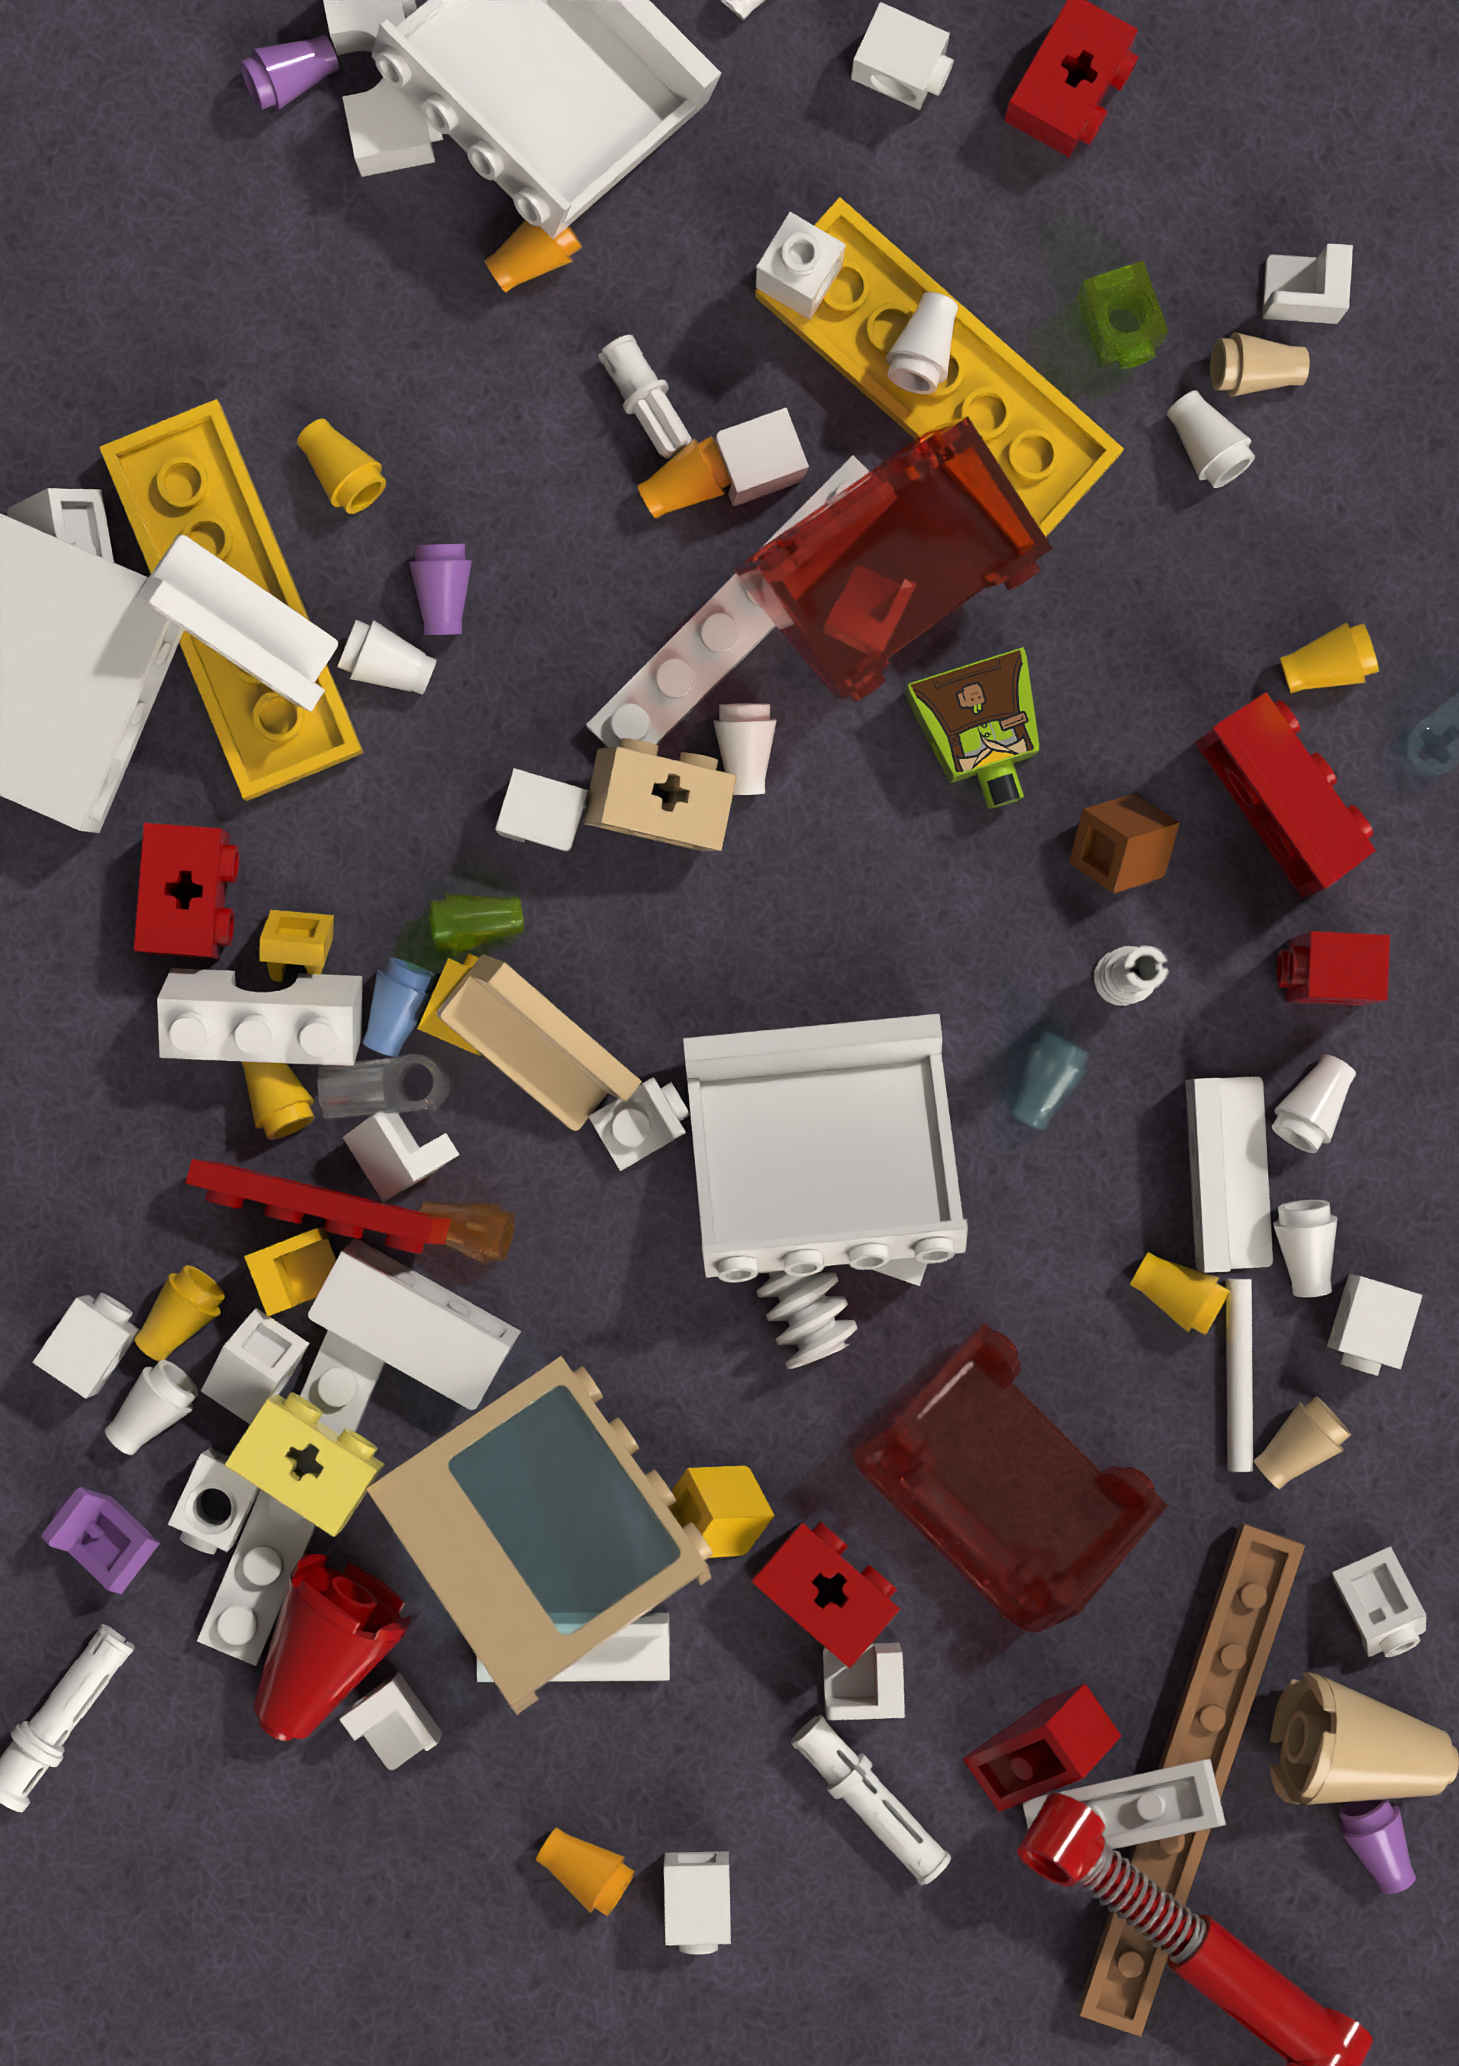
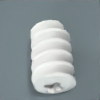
[756,1270,858,1369]

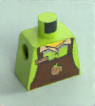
[904,647,1039,809]

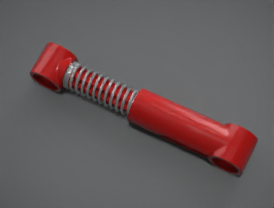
[1017,1793,1373,2066]

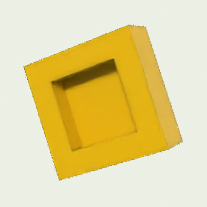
[260,910,334,982]

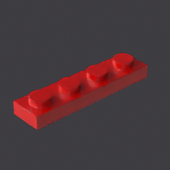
[185,1159,451,1254]

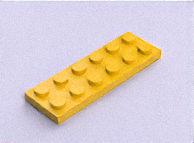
[755,197,1124,548]
[99,399,364,801]

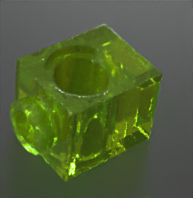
[1076,260,1168,370]

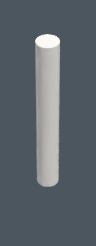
[1226,1279,1253,1472]

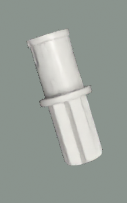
[598,335,691,459]

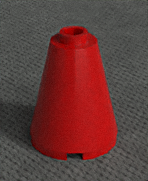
[253,1554,412,1741]

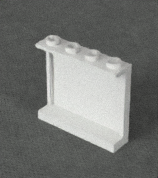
[371,0,722,239]
[0,513,184,833]
[683,1014,967,1282]

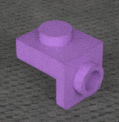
[41,1487,160,1594]

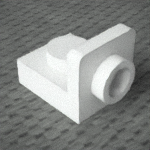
[588,1077,691,1171]
[1332,1546,1426,1657]

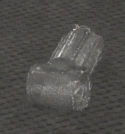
[318,1053,451,1120]

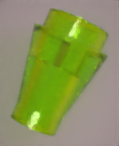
[429,893,524,956]

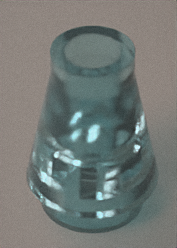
[1011,1031,1090,1131]

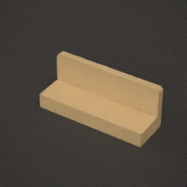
[437,954,642,1131]

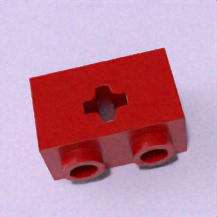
[1004,0,1140,158]
[134,823,240,960]
[1276,931,1390,1006]
[751,1521,901,1669]

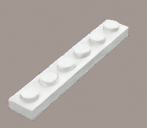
[586,455,898,748]
[197,1330,385,1666]

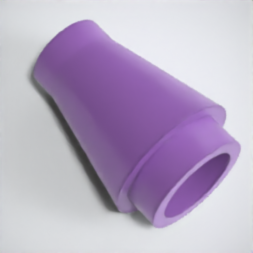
[240,34,339,111]
[409,544,472,635]
[1339,1799,1416,1894]

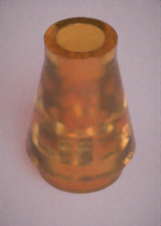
[420,1200,515,1265]

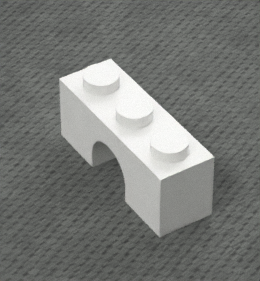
[323,0,443,177]
[157,968,363,1066]

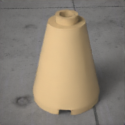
[1269,1672,1459,1805]

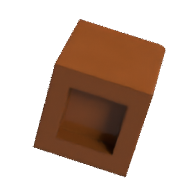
[1069,794,1180,894]

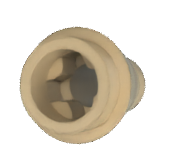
[1210,332,1309,397]
[1254,1396,1351,1489]

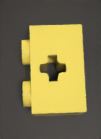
[225,1392,385,1537]

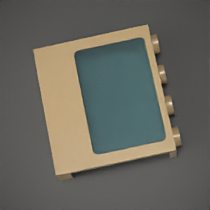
[366,1356,713,1714]

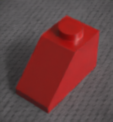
[963,1683,1122,1812]

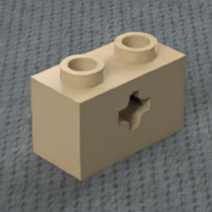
[582,738,737,851]

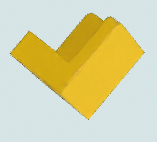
[244,1226,337,1316]
[667,1465,775,1558]

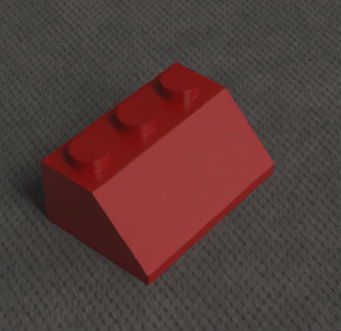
[1194,692,1376,898]

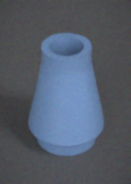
[362,958,437,1057]

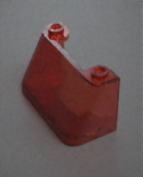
[734,416,1053,702]
[853,1323,1168,1633]

